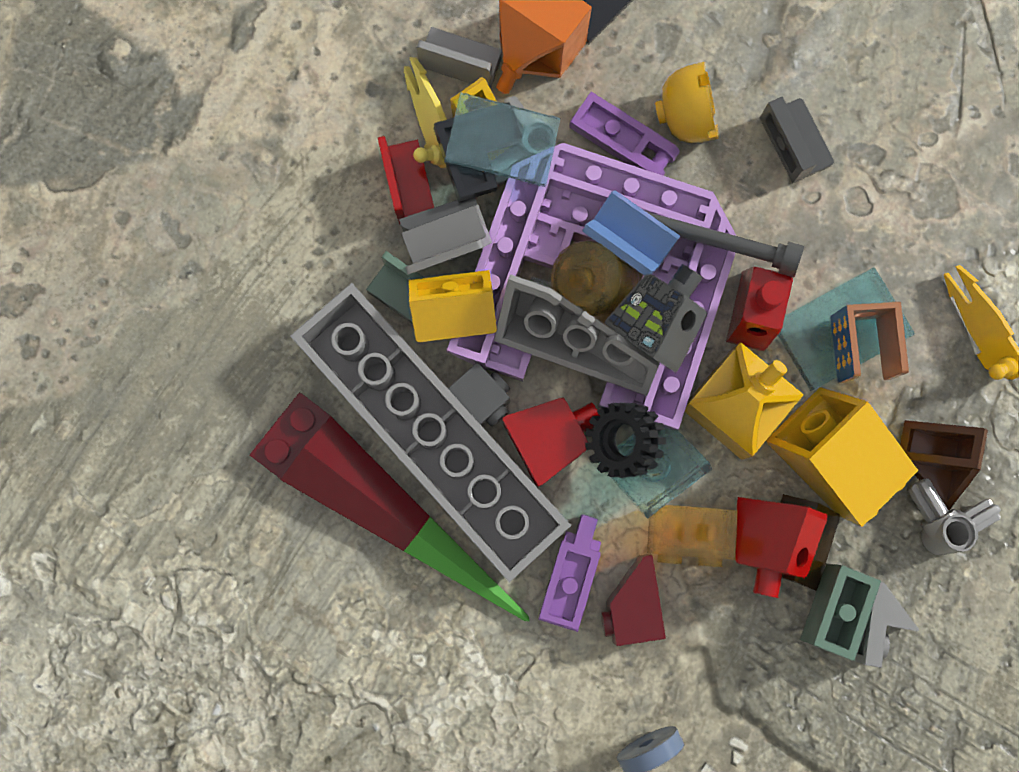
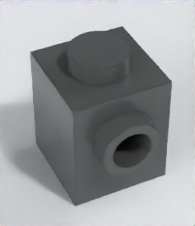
[448,362,510,427]

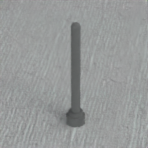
[646,211,804,277]

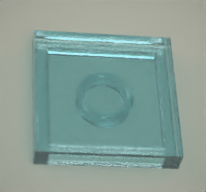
[599,428,712,519]

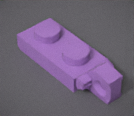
[538,514,601,632]

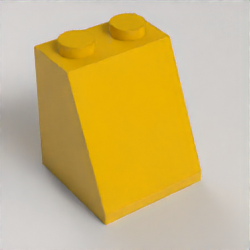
[766,387,918,527]

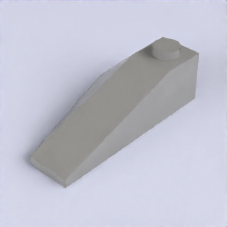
[494,275,660,396]

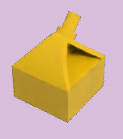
[685,342,804,460]

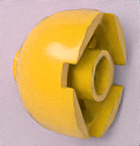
[655,61,719,143]

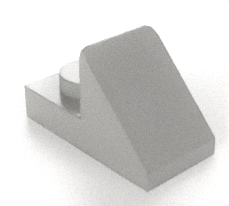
[854,582,919,668]

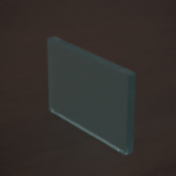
[444,92,561,187]

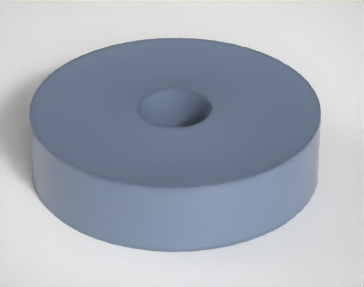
[617,726,685,772]

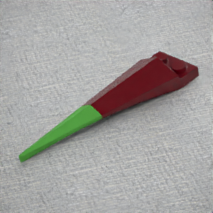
[249,392,530,621]

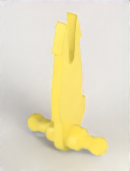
[403,57,447,168]

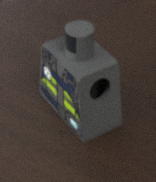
[604,264,706,372]

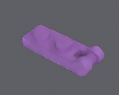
[569,91,680,176]

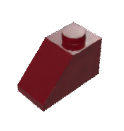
[601,554,666,646]

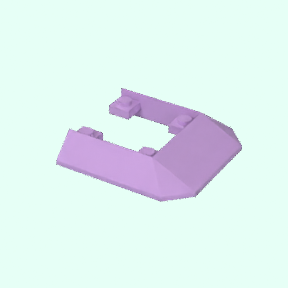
[447,143,736,430]

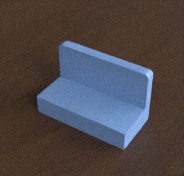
[582,190,680,276]

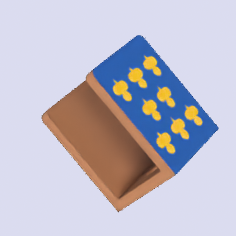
[830,302,909,383]

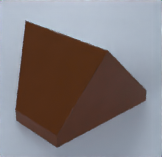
[900,420,988,510]

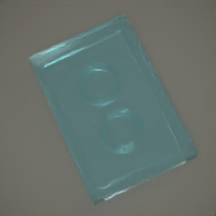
[778,267,915,391]

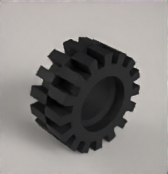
[585,403,666,478]

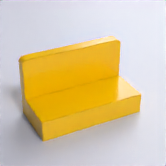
[409,270,497,342]

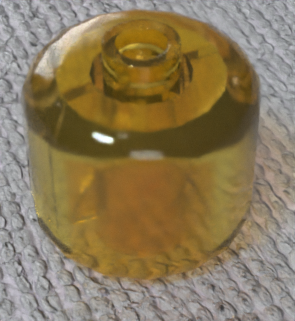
[550,240,639,316]

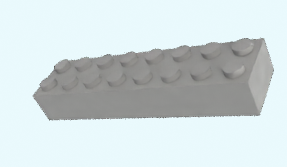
[290,283,572,583]

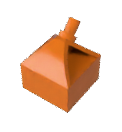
[496,0,592,94]

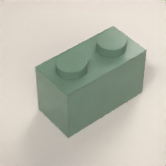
[800,563,881,661]

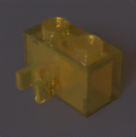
[647,504,737,567]

